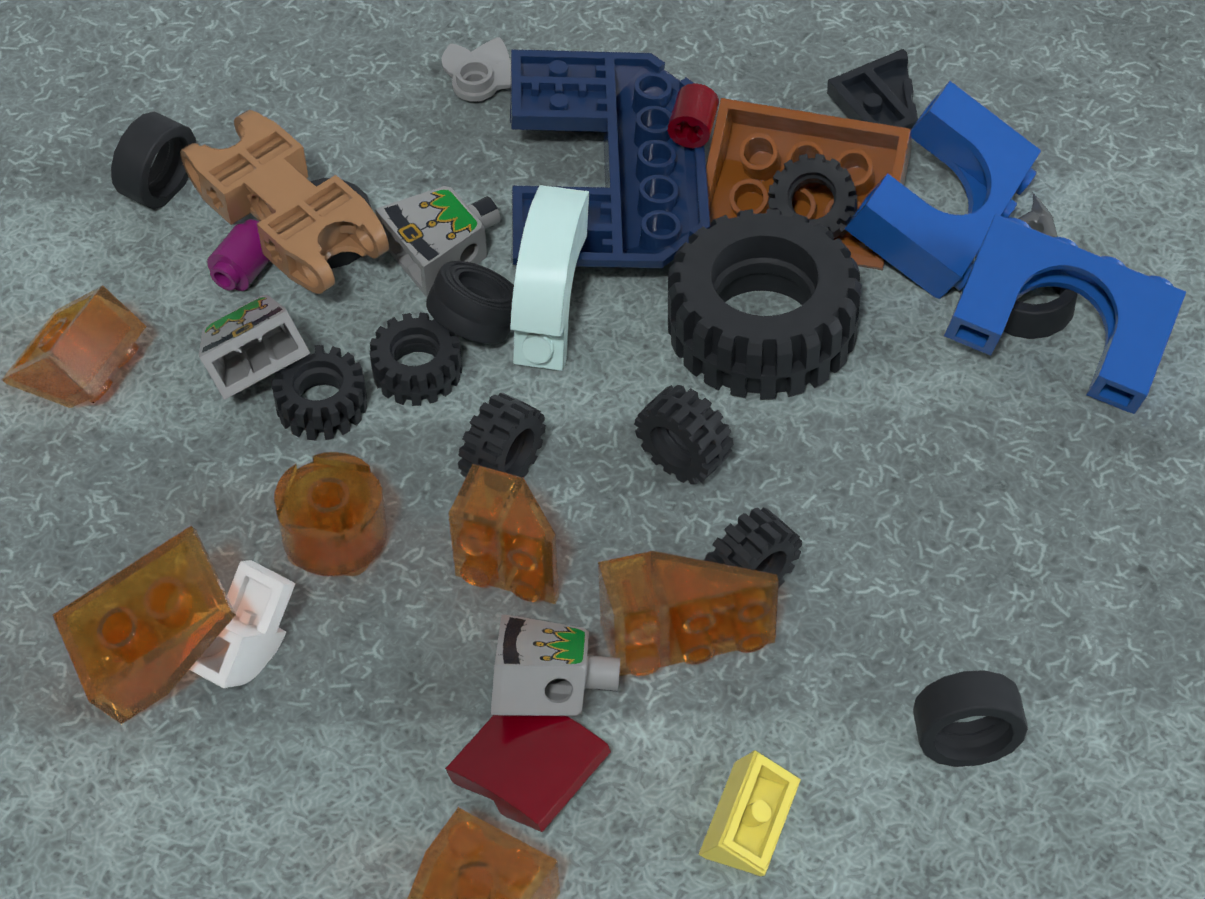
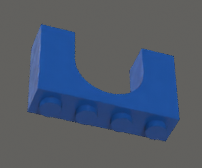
[845,81,1041,299]
[944,214,1186,414]

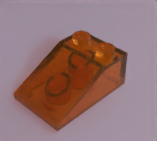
[53,526,236,724]

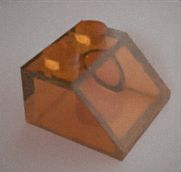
[1,285,147,408]
[407,807,560,899]

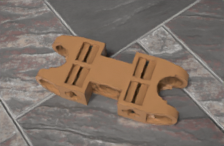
[180,110,389,294]

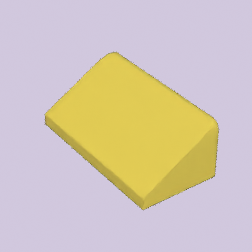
[698,750,801,876]

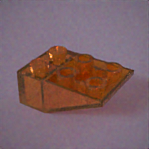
[598,551,779,676]

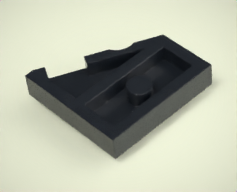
[827,49,918,129]

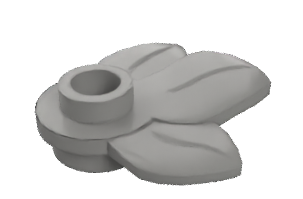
[442,37,511,101]

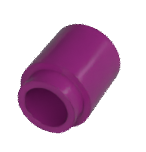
[207,219,270,291]

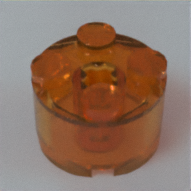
[274,452,388,576]

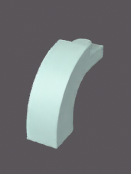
[510,185,589,371]

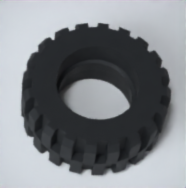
[668,209,861,400]

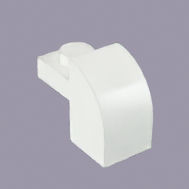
[179,560,296,688]

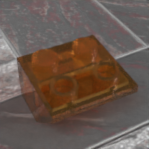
[448,464,559,604]

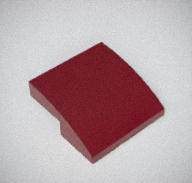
[445,715,611,832]

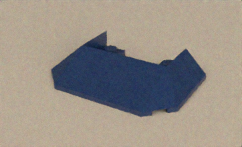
[510,49,710,268]

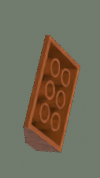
[706,98,912,271]

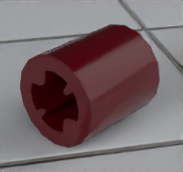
[667,83,719,148]

